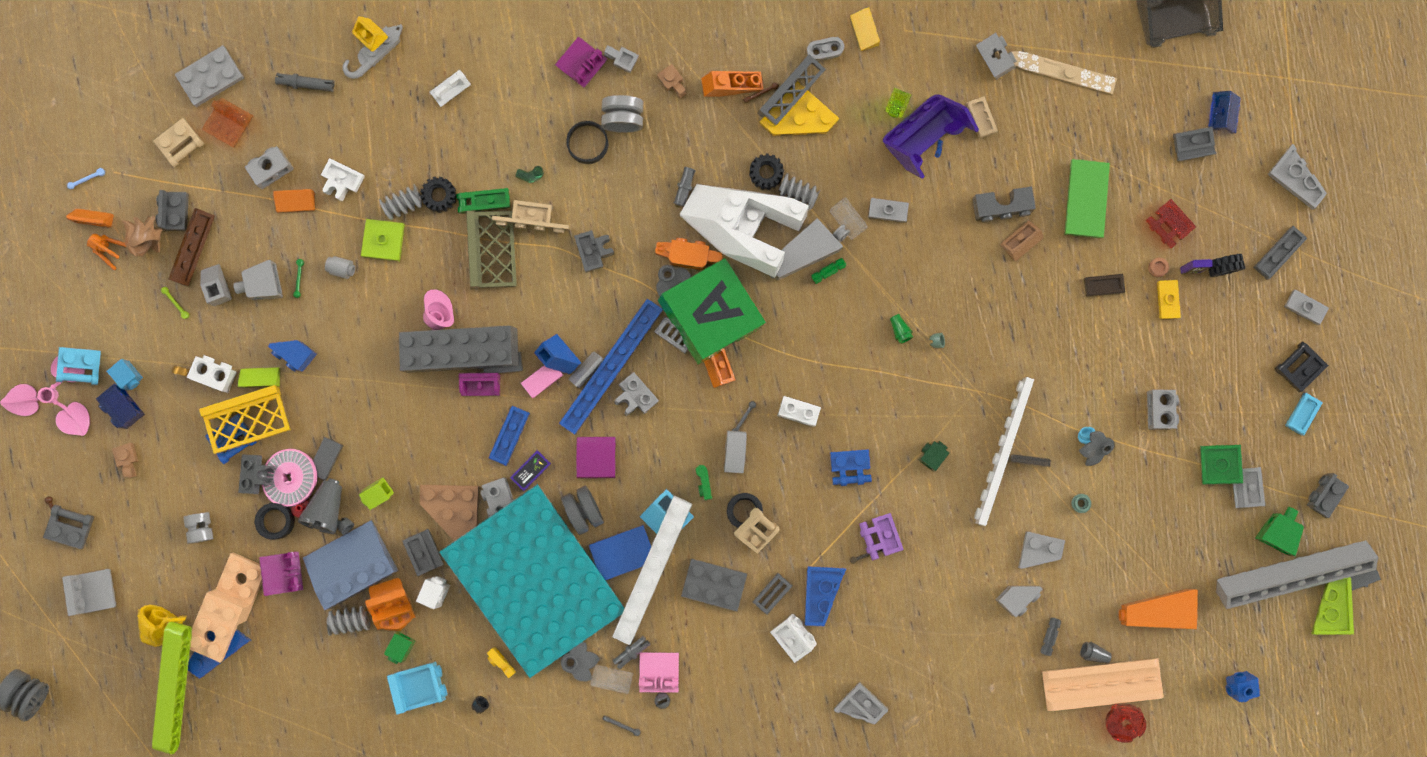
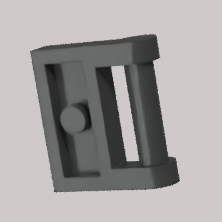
[43,504,94,549]

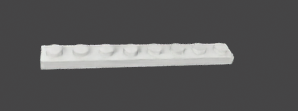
[974,377,1034,526]
[613,496,692,645]

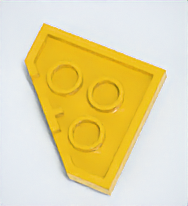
[759,81,839,136]

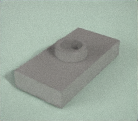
[868,198,909,223]
[1284,290,1329,325]

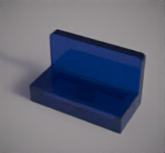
[1208,91,1241,134]

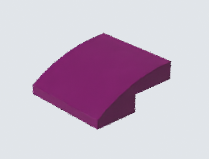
[576,437,616,479]

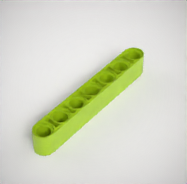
[152,622,192,755]

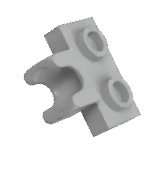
[614,372,659,416]

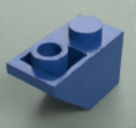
[534,334,581,374]
[268,340,317,372]

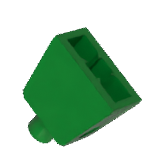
[1255,507,1304,556]

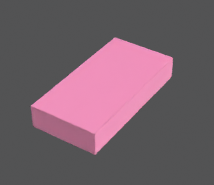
[521,365,563,399]

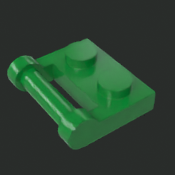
[696,465,712,500]

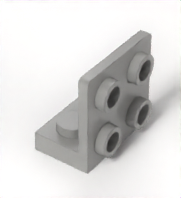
[62,569,116,616]

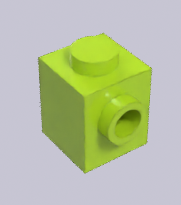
[359,477,394,510]

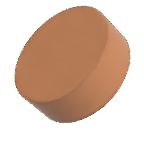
[1148,258,1169,277]

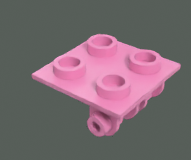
[639,653,679,692]

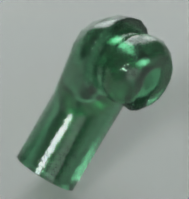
[515,166,544,183]

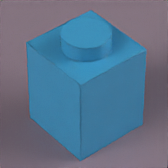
[107,359,143,390]

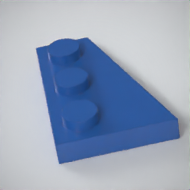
[804,566,846,626]

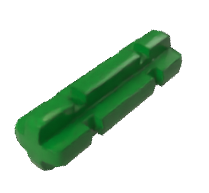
[811,258,846,284]

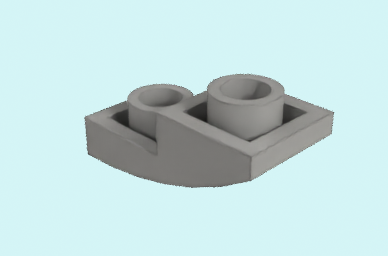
[724,431,747,473]

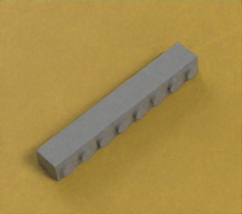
[1216,541,1378,609]

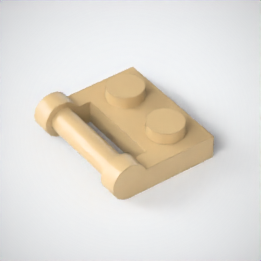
[153,118,204,167]
[734,508,780,554]

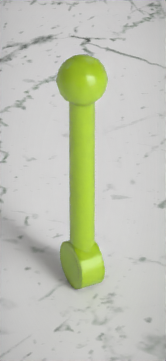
[161,287,190,319]

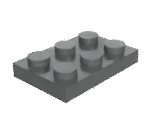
[681,558,747,611]

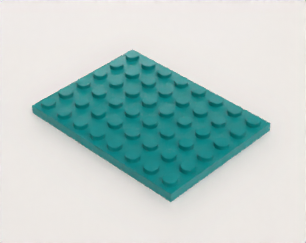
[440,484,625,678]

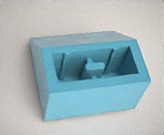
[640,489,694,534]

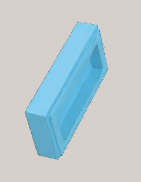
[1285,393,1323,436]

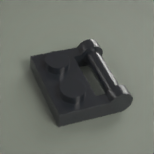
[1275,342,1329,393]

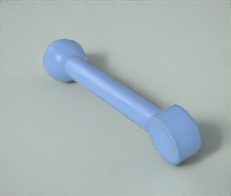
[67,168,105,189]

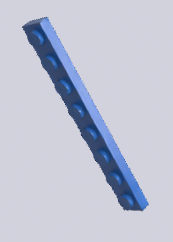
[559,299,663,435]

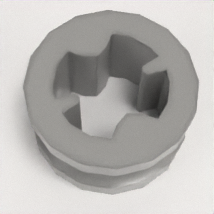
[832,225,850,242]

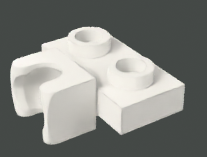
[321,158,365,201]

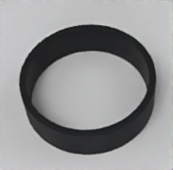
[566,121,609,164]

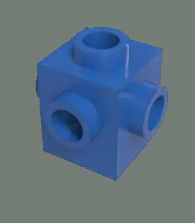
[1226,671,1260,702]

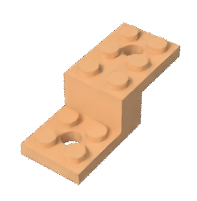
[190,552,262,662]

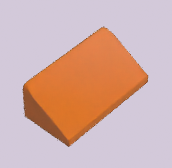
[273,189,315,213]
[66,209,114,228]
[704,349,736,388]

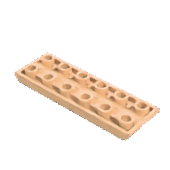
[1042,658,1164,711]

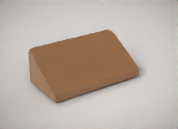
[1000,220,1043,261]

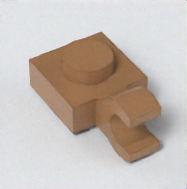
[657,64,686,99]
[112,443,138,478]

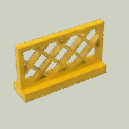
[199,385,291,454]

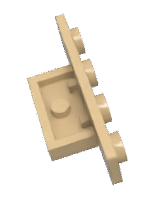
[492,200,569,233]

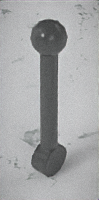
[732,401,756,431]
[602,715,641,736]

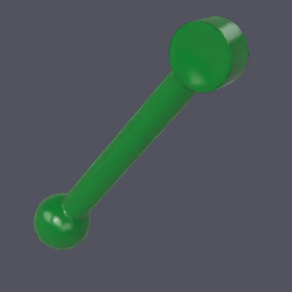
[293,259,305,298]

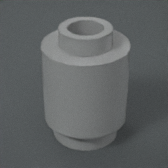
[325,256,355,279]

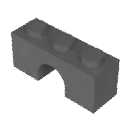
[972,186,1036,223]

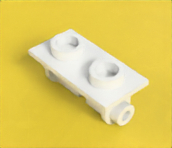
[430,70,471,107]

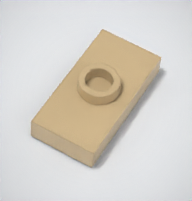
[966,96,998,139]

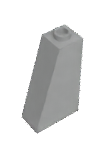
[769,218,843,280]

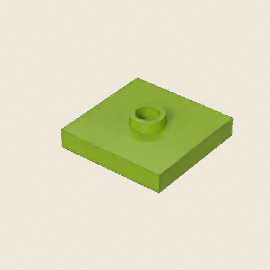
[361,219,405,261]

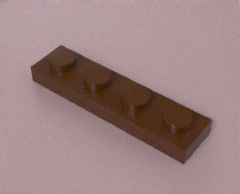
[168,208,215,287]

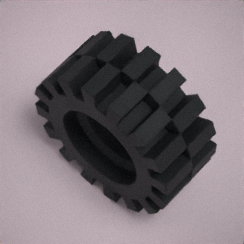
[749,153,784,190]
[420,176,457,213]
[1208,253,1245,277]

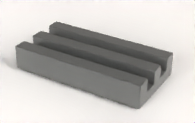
[752,573,792,615]

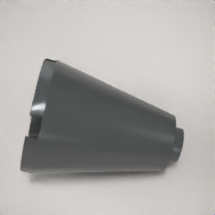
[298,478,342,535]

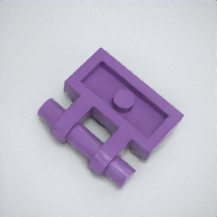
[859,513,904,561]

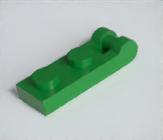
[456,188,511,214]

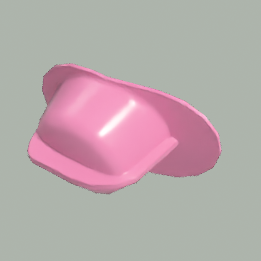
[423,290,454,330]

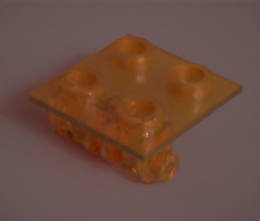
[202,98,253,148]

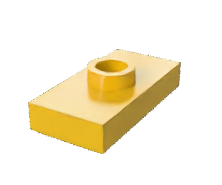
[1157,280,1181,319]

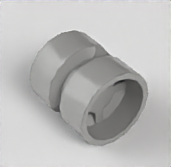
[183,512,214,544]

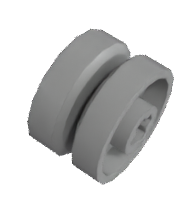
[601,95,643,133]

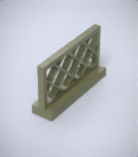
[466,211,517,290]

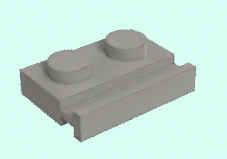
[1233,467,1265,508]

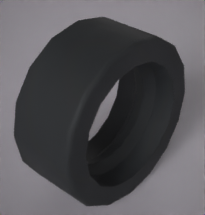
[726,493,763,528]
[254,503,295,540]

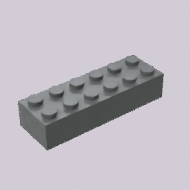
[399,326,518,373]

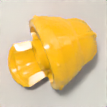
[137,605,187,647]

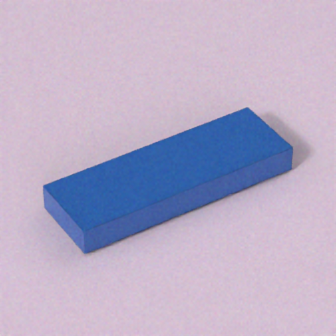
[489,406,530,466]

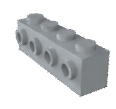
[481,478,514,517]

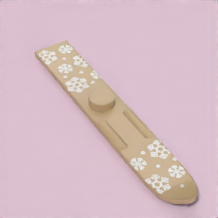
[1012,51,1117,95]

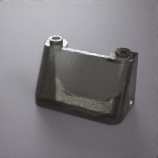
[1136,0,1224,48]

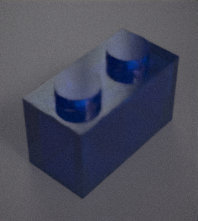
[96,384,145,429]

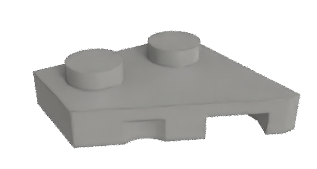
[834,682,888,724]

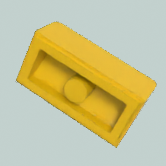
[850,7,880,51]
[352,16,388,52]

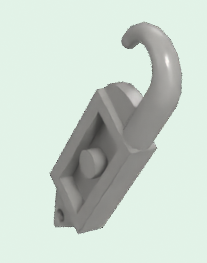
[343,25,403,79]

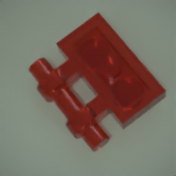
[1145,199,1196,248]

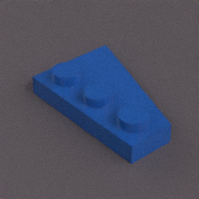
[188,629,251,679]

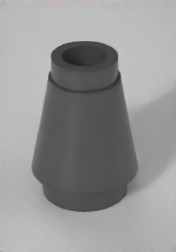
[1080,642,1112,664]

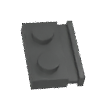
[1173,127,1216,161]
[402,529,444,576]

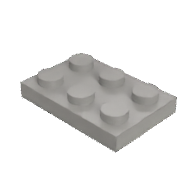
[175,45,244,107]

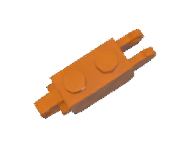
[655,238,723,271]

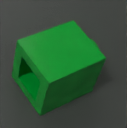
[384,632,416,664]

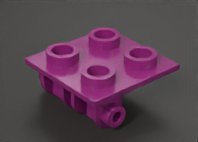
[555,36,608,88]
[259,552,303,596]

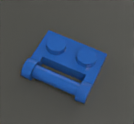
[205,414,257,464]

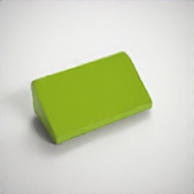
[238,367,280,388]

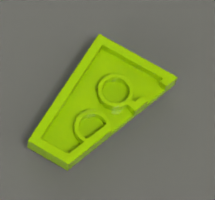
[1311,577,1354,635]

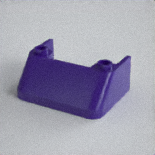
[883,94,979,179]

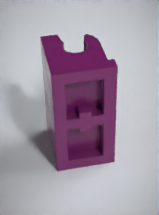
[459,373,500,396]

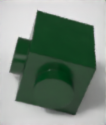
[918,441,950,472]

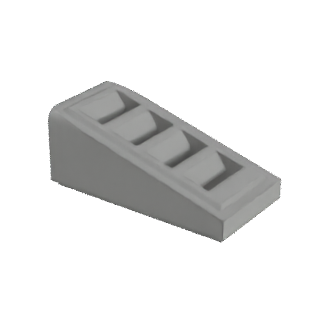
[654,316,688,354]

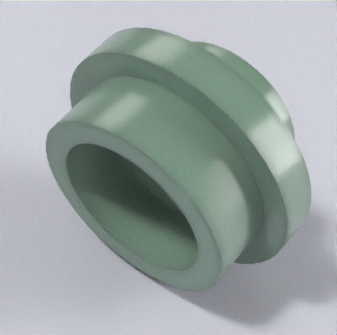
[1071,494,1091,513]

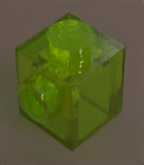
[885,88,912,118]

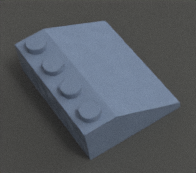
[303,520,399,610]

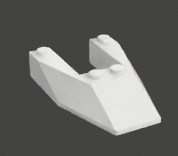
[680,184,809,277]

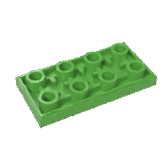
[1064,159,1110,238]

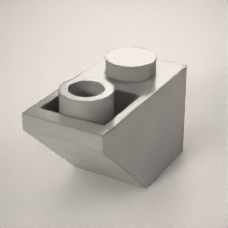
[200,264,232,306]
[995,586,1043,617]

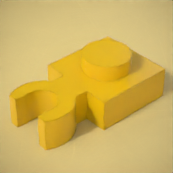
[487,646,516,678]

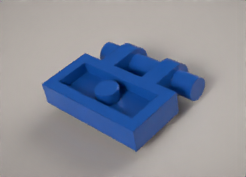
[830,449,872,486]

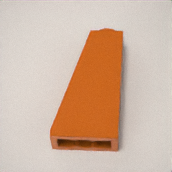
[1118,589,1198,629]

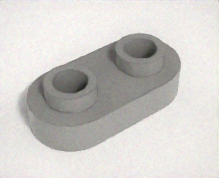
[807,37,844,61]

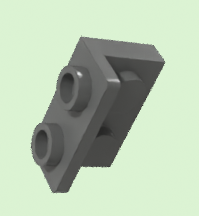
[155,190,189,231]
[1307,473,1349,518]

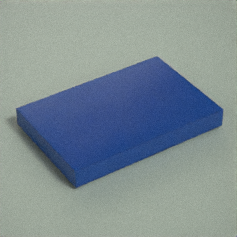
[589,525,651,580]

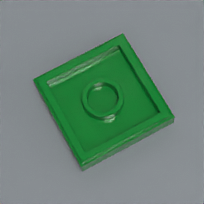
[1200,445,1243,485]

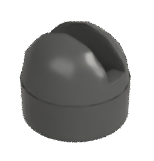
[337,517,354,535]
[655,693,670,709]

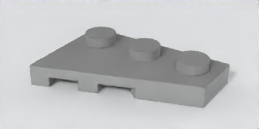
[1268,144,1327,210]

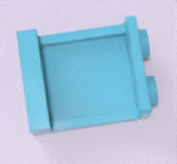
[387,662,447,714]

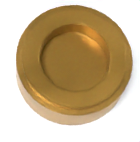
[171,365,190,377]

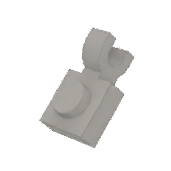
[604,45,639,73]

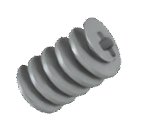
[778,174,820,210]
[379,184,422,220]
[327,606,371,636]

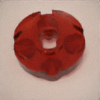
[1105,704,1147,743]

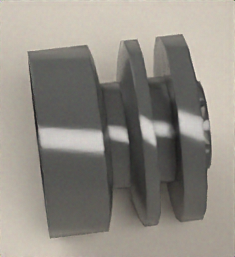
[0,669,49,722]

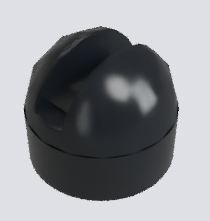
[471,696,489,714]

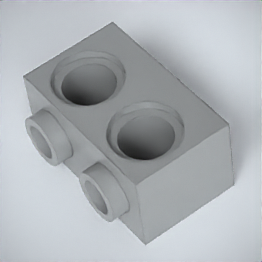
[1147,390,1179,430]

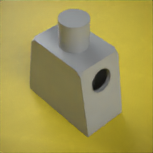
[234,260,283,300]

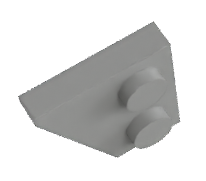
[1018,531,1065,569]

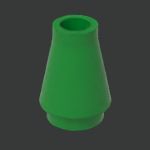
[890,314,913,344]

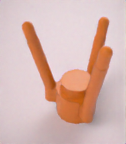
[87,234,126,270]

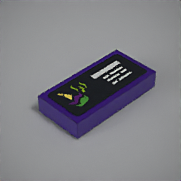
[1180,259,1212,274]
[510,450,551,491]

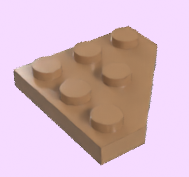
[420,485,479,541]

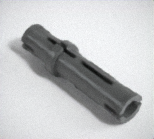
[275,73,335,92]

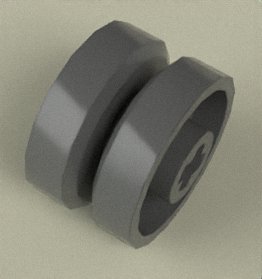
[561,485,604,535]

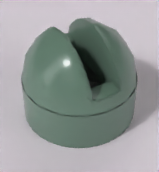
[929,333,945,348]

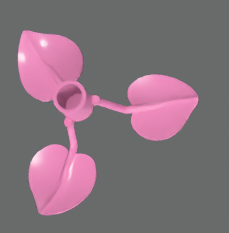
[0,356,90,436]

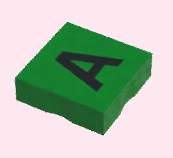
[657,258,766,365]

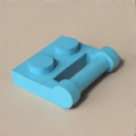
[56,347,101,385]

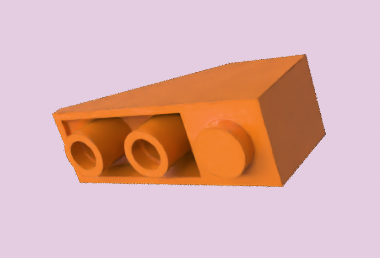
[701,71,764,97]

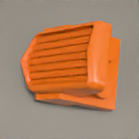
[365,578,416,631]

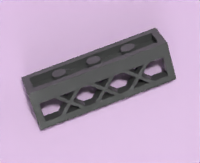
[757,54,826,126]

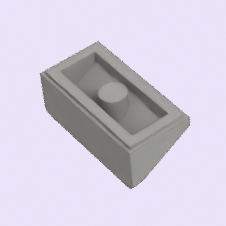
[569,352,604,388]

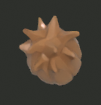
[122,215,162,257]

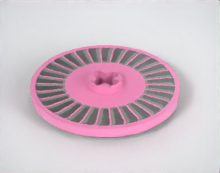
[262,449,317,507]

